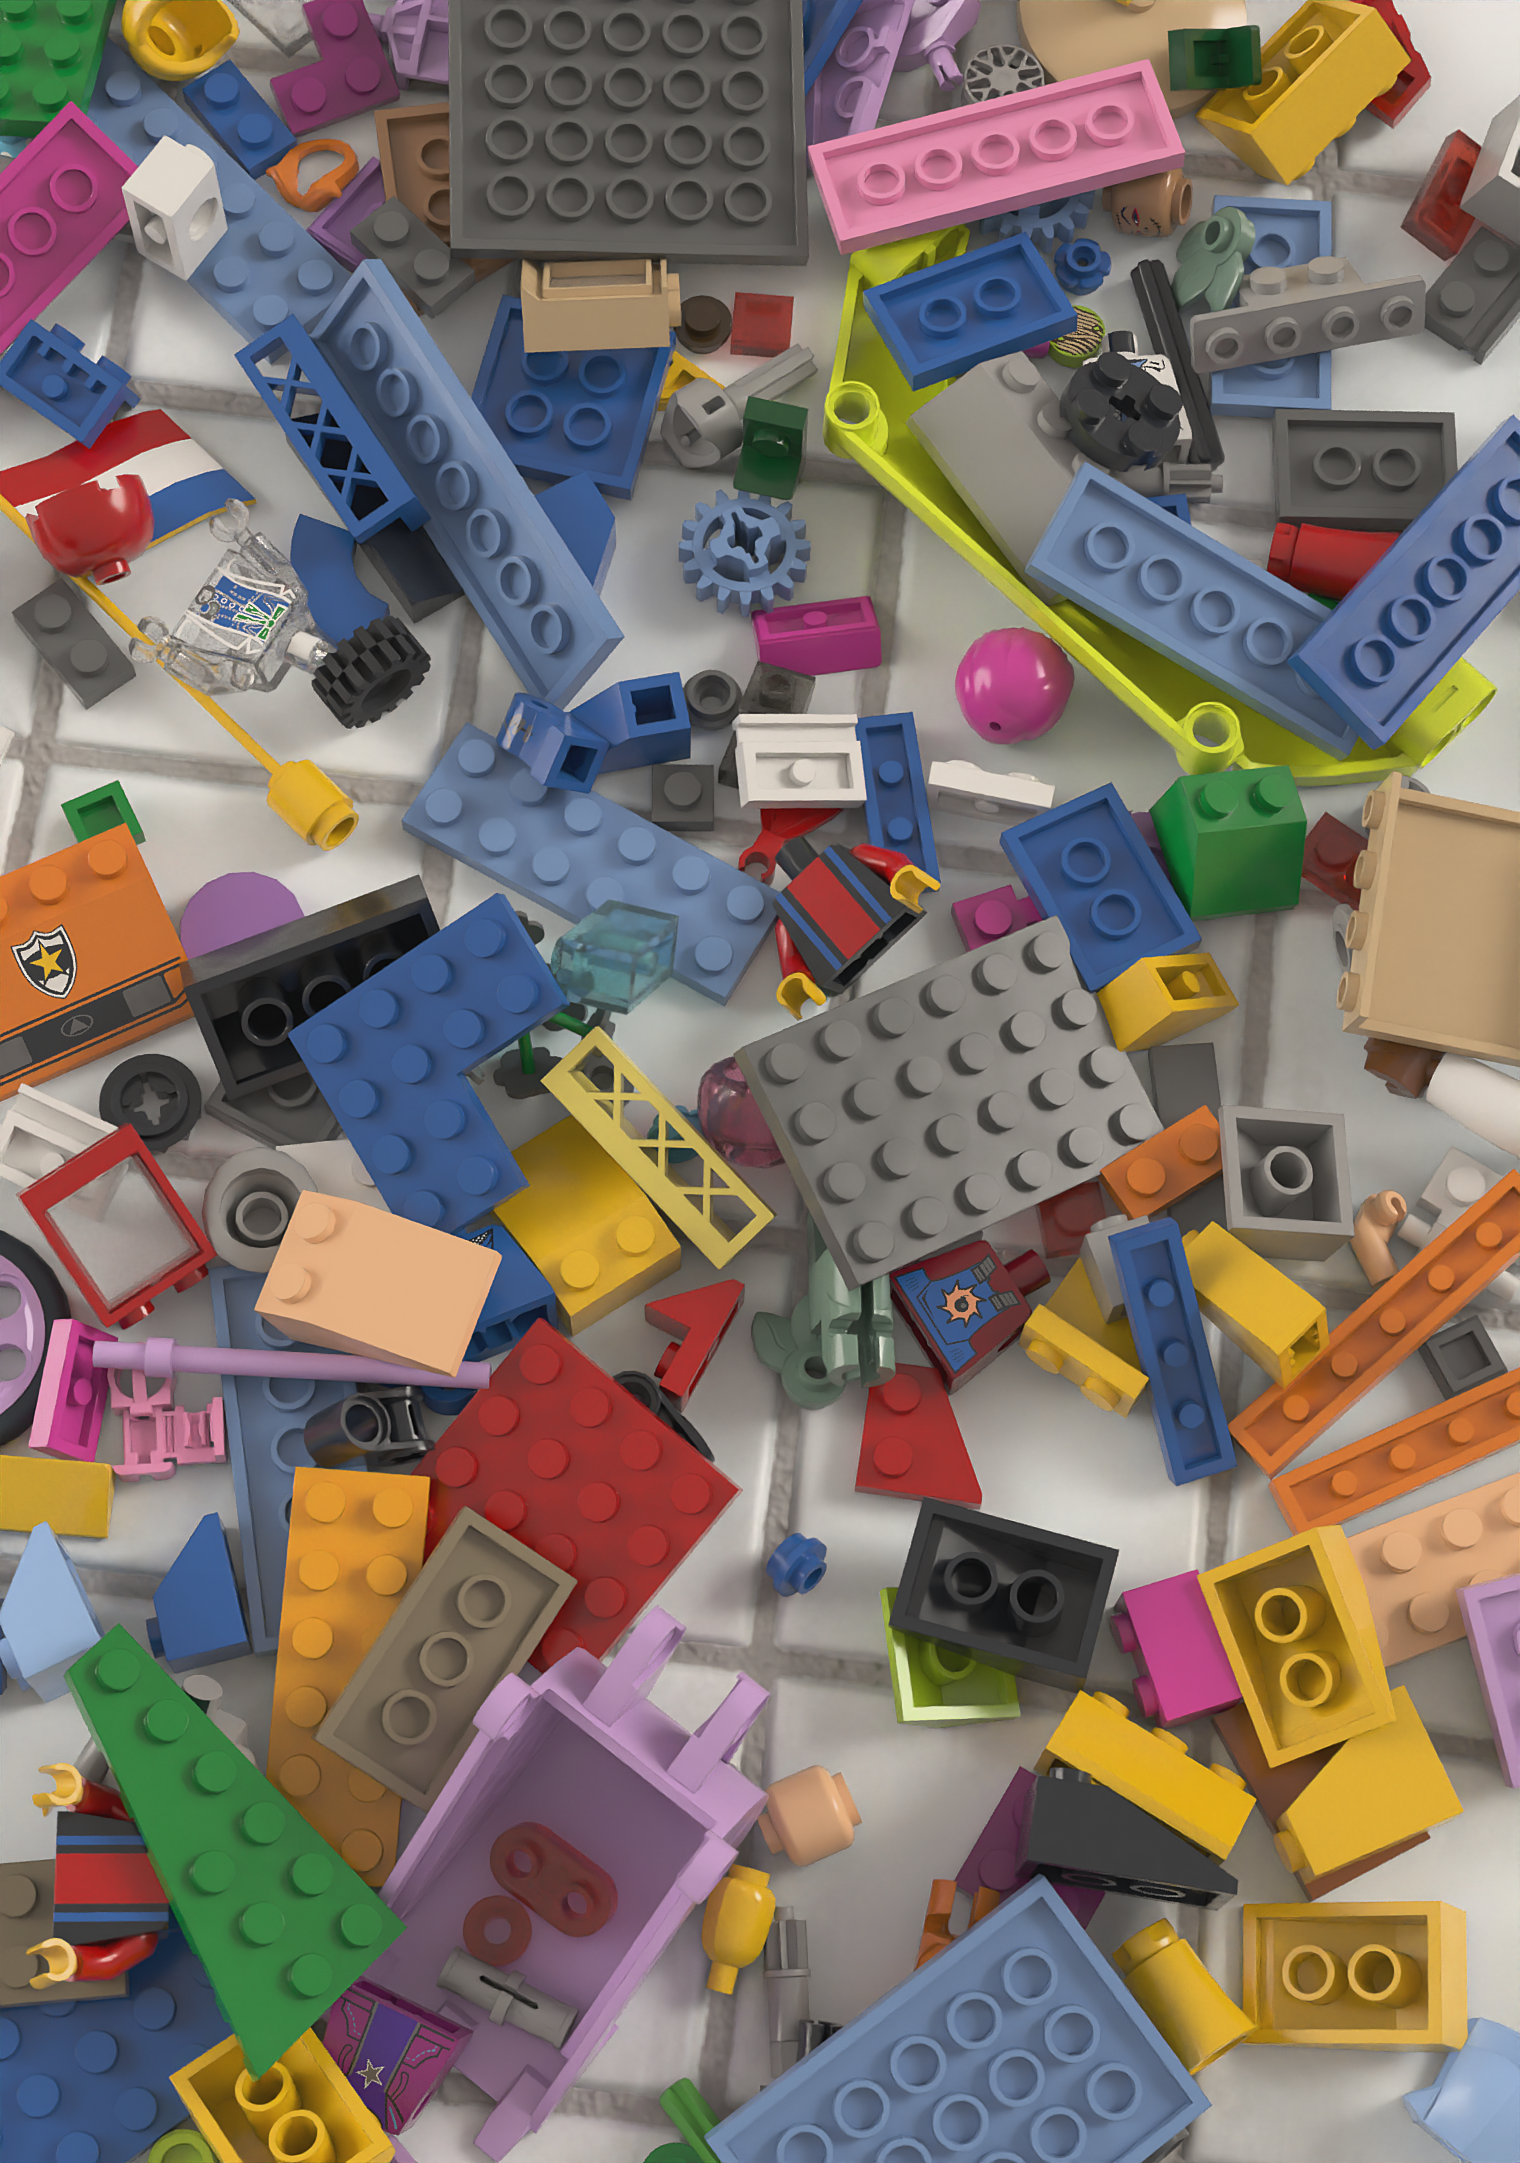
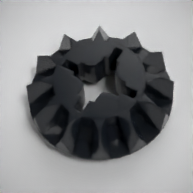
[99,1054,202,1153]

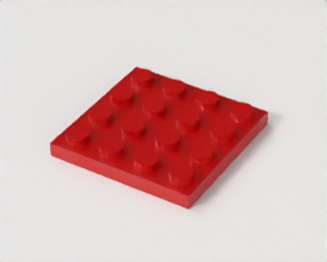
[410,1318,743,1675]

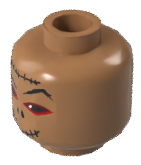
[1102,168,1193,238]

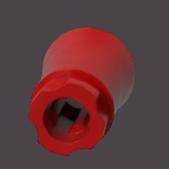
[1266,523,1400,602]

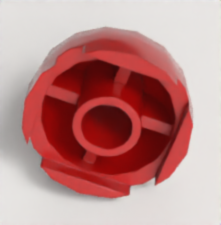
[25,474,155,585]

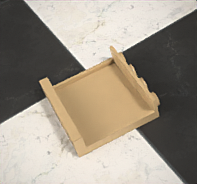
[1336,771,1520,1067]

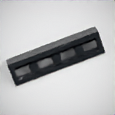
[285,413,465,624]

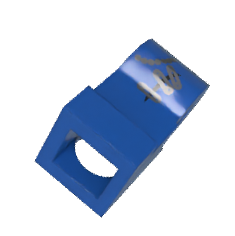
[496,692,611,794]

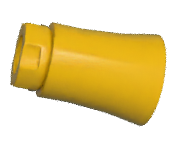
[1112,1918,1258,2076]

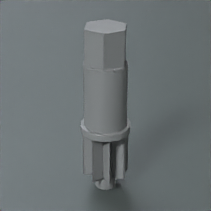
[1114,462,1223,504]
[763,1906,811,2078]

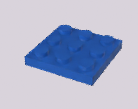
[471,294,676,501]

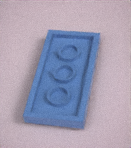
[1209,195,1331,418]

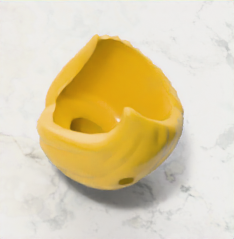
[121,0,240,81]

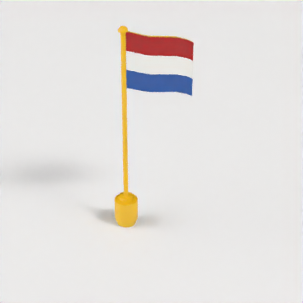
[0,409,359,851]

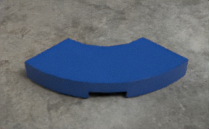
[290,513,390,650]

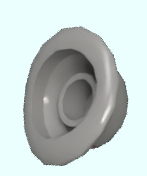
[202,1147,318,1273]

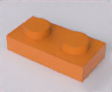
[1097,1104,1223,1221]

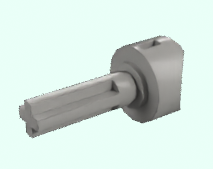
[660,343,818,468]

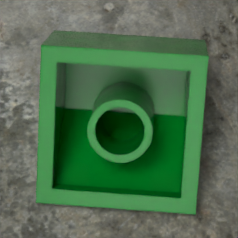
[1149,765,1307,922]

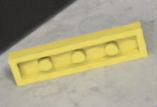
[541,1026,777,1270]

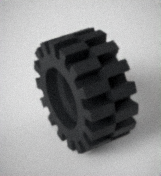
[311,616,431,729]

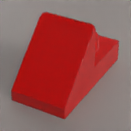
[644,1279,745,1413]

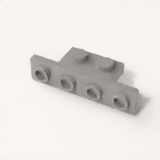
[1190,256,1426,374]

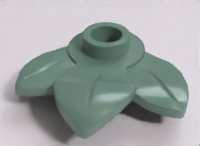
[1171,207,1255,313]
[751,1294,861,1410]

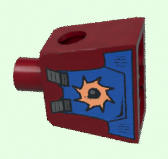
[889,1240,1051,1396]

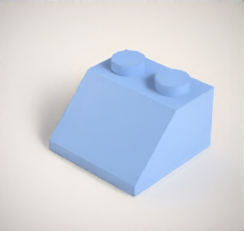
[0,1521,105,1703]

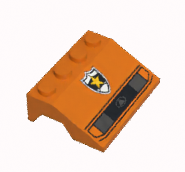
[0,823,195,1102]

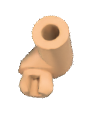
[1350,1190,1407,1288]

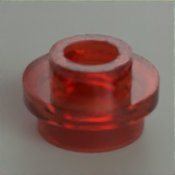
[463,1895,532,1966]

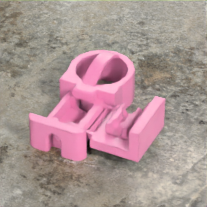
[107,1342,228,1482]

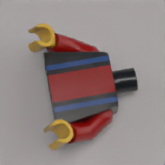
[773,836,941,1021]
[26,1763,170,1990]

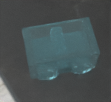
[551,899,679,1015]

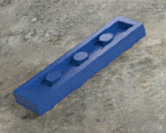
[1108,1217,1238,1486]

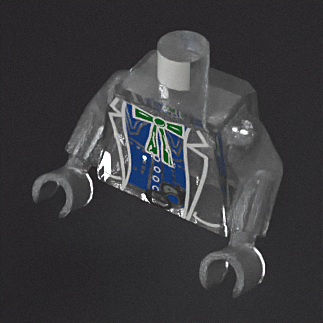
[129,498,329,696]

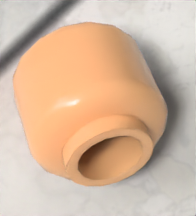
[757,1765,862,1867]

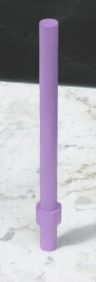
[93,1337,492,1389]

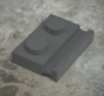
[1425,226,1520,365]

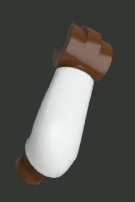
[1363,1037,1520,1160]

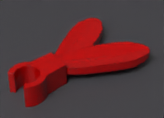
[738,808,844,886]

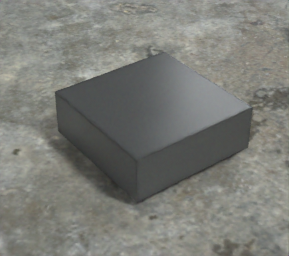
[1418,1315,1508,1400]

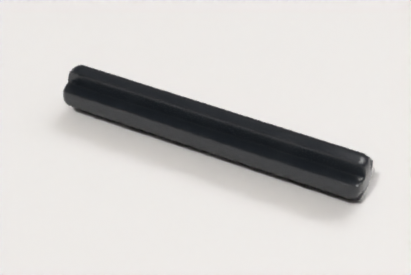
[1130,259,1225,472]

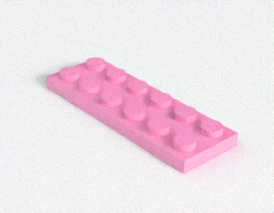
[808,59,1185,255]

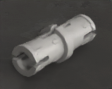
[436,1946,580,2050]

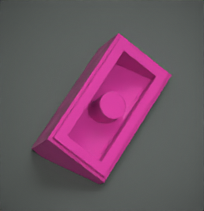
[751,596,882,681]

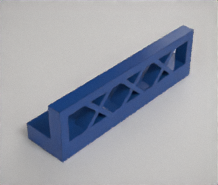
[234,314,432,544]

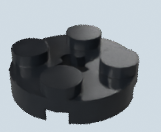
[1059,352,1183,472]

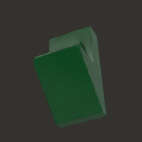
[733,396,808,500]

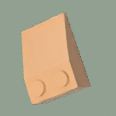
[254,1190,503,1378]

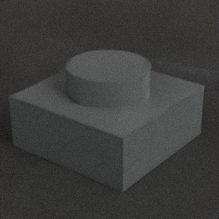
[652,764,714,832]

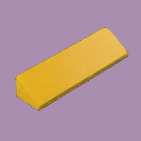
[0,1455,117,1539]

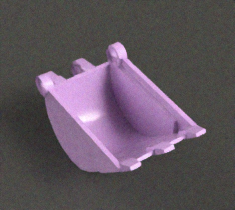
[320,1605,771,2163]

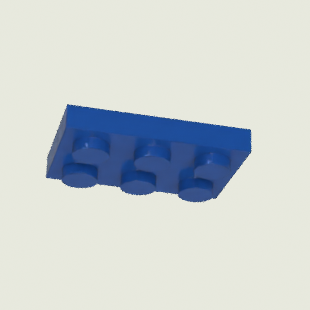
[863,232,1078,392]
[999,782,1202,994]

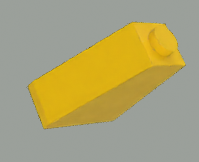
[1181,1221,1330,1389]
[1273,1685,1464,1885]

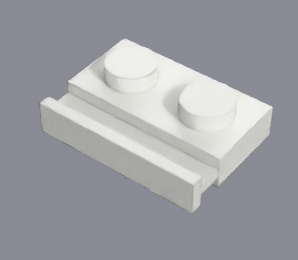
[732,714,867,808]
[0,1083,129,1224]

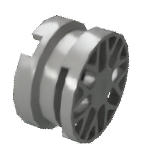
[961,44,1045,107]

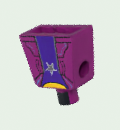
[322,1976,474,2136]

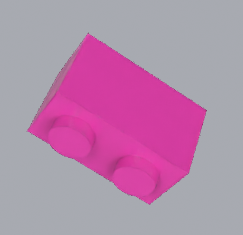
[1110,1569,1243,1730]

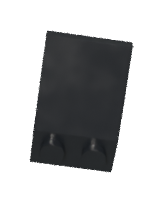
[888,1497,1119,1694]
[1014,1768,1239,1911]

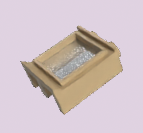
[520,258,681,353]

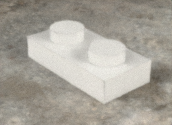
[926,760,1055,826]

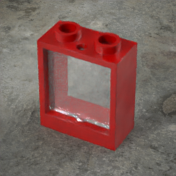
[15,1123,218,1330]

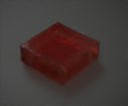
[730,292,794,358]

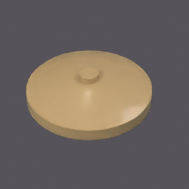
[1016,0,1247,120]

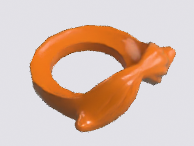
[266,139,359,212]

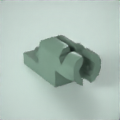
[807,1210,896,1388]

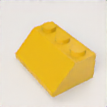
[1194,0,1411,186]
[1033,1690,1257,1866]
[169,2027,396,2163]

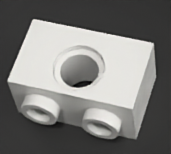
[122,135,228,281]

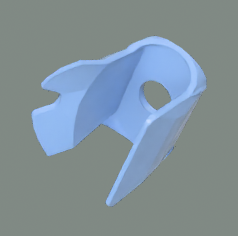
[1401,2017,1520,2163]

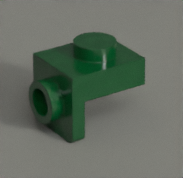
[1168,25,1262,91]

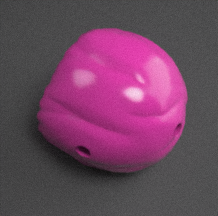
[955,627,1075,745]

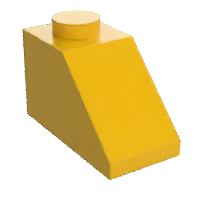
[1096,952,1239,1052]

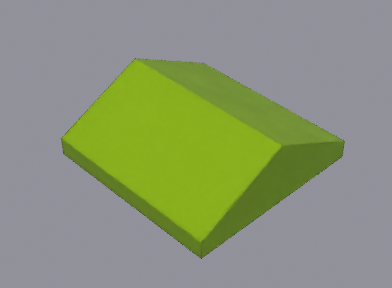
[880,1587,1021,1728]

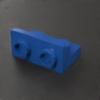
[0,319,141,449]

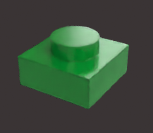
[61,780,146,845]

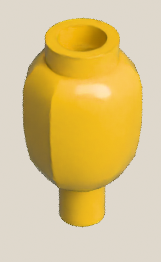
[701,1864,776,1995]

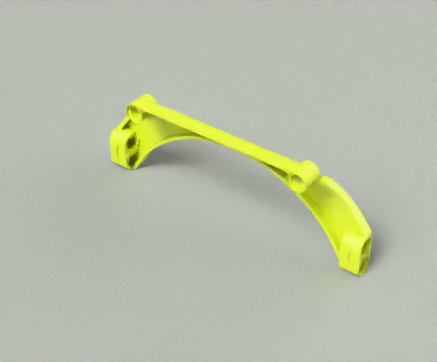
[822,223,1498,786]

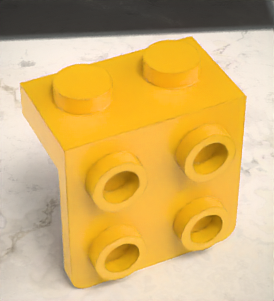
[1018,1257,1149,1418]

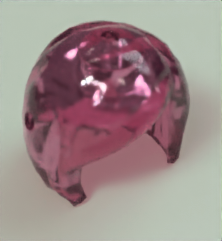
[697,1056,786,1169]

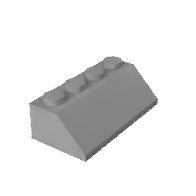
[906,351,1124,606]

